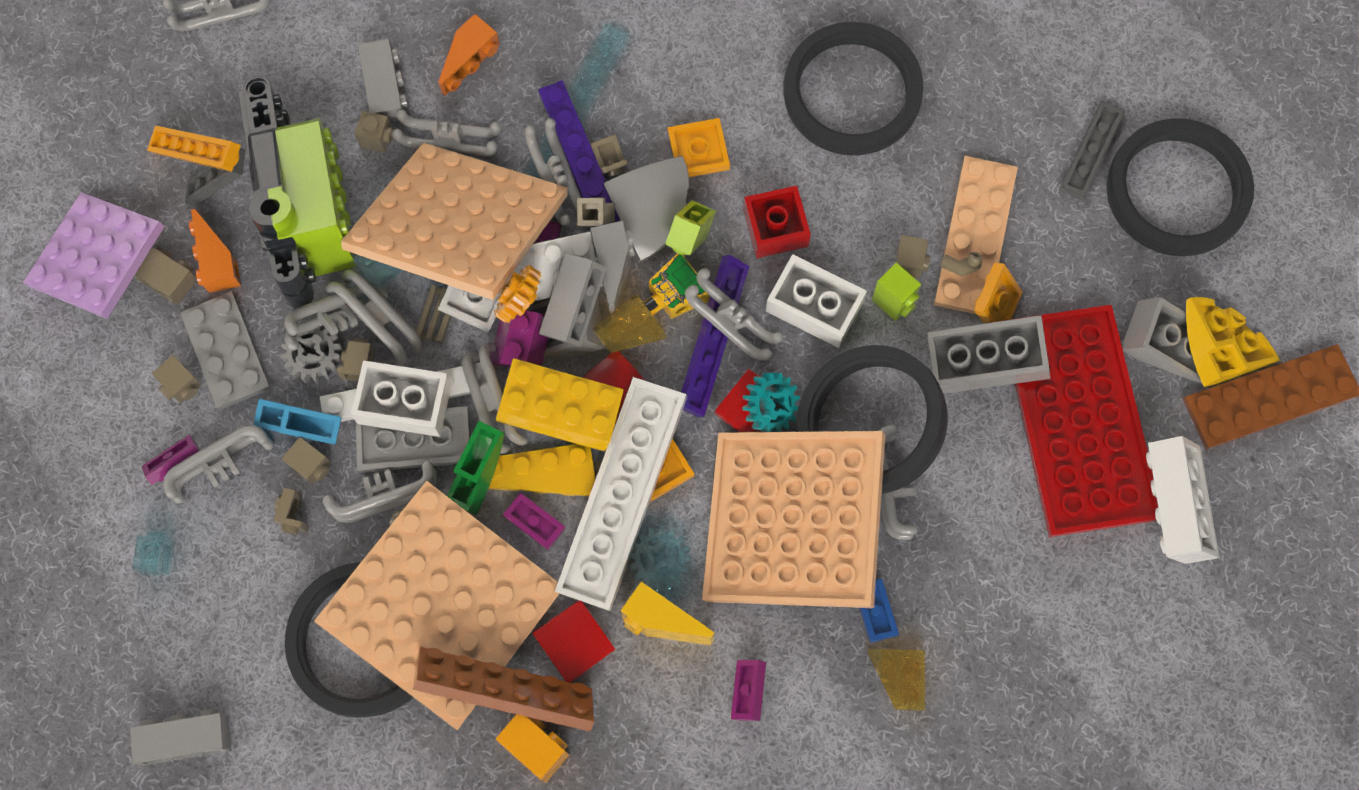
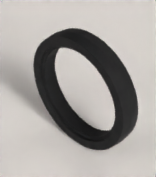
[783,22,923,155]
[1107,118,1254,256]
[797,345,948,494]
[285,562,414,718]

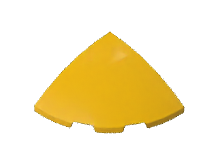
[1186,297,1281,387]

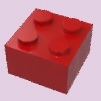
[743,185,811,259]

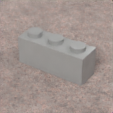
[358,38,409,122]
[539,253,607,348]
[130,709,230,766]

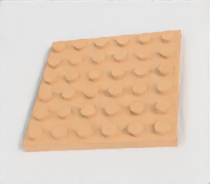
[341,143,568,300]
[702,431,886,608]
[314,481,560,730]

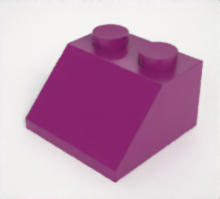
[490,311,548,368]

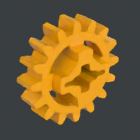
[494,265,542,323]

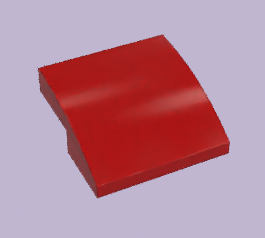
[581,349,645,424]
[714,369,773,433]
[532,600,616,683]

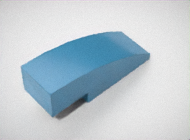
[253,399,342,445]

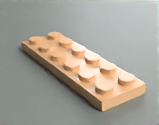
[934,156,1018,315]

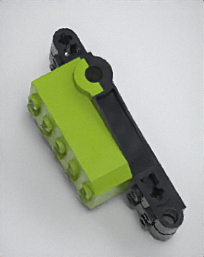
[238,76,357,309]

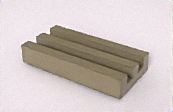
[416,285,452,344]

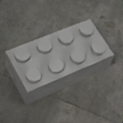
[927,315,1050,394]

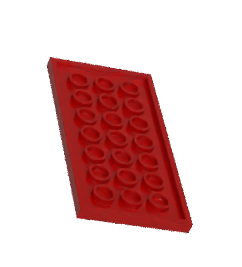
[1003,304,1158,538]

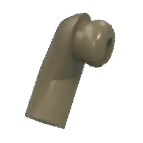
[940,252,983,276]

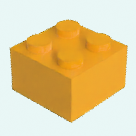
[496,714,570,783]

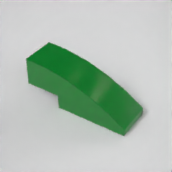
[447,421,504,516]

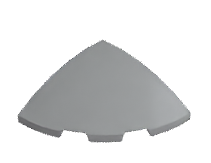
[604,156,690,261]

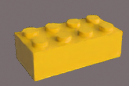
[496,358,624,451]

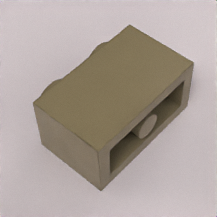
[134,246,197,305]

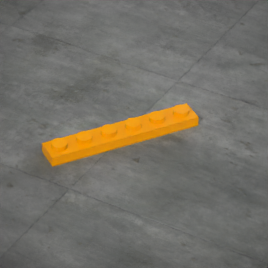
[147,126,241,172]

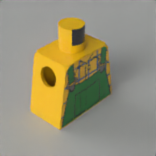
[642,253,710,319]

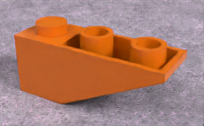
[438,14,500,96]
[189,209,241,293]

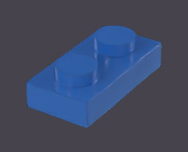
[859,578,899,644]

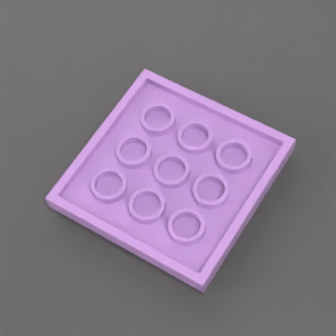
[23,192,165,319]

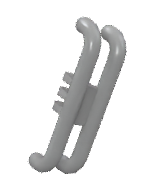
[163,0,270,31]
[392,110,501,157]
[525,118,581,226]
[685,268,783,361]
[325,269,422,367]
[284,283,388,351]
[462,342,528,454]
[163,425,274,504]
[878,425,917,540]
[323,461,438,523]

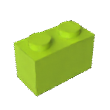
[665,200,716,256]
[872,263,921,321]

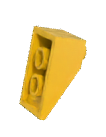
[621,582,715,645]

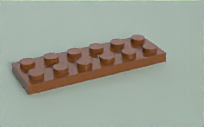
[1183,344,1359,450]
[413,647,594,732]

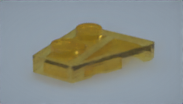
[593,294,667,353]
[868,649,925,711]

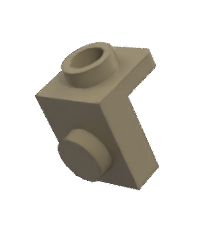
[590,135,628,177]
[273,488,309,535]

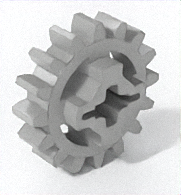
[280,326,343,383]

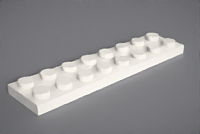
[555,377,687,611]

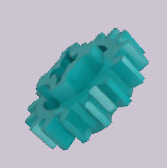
[742,372,801,432]

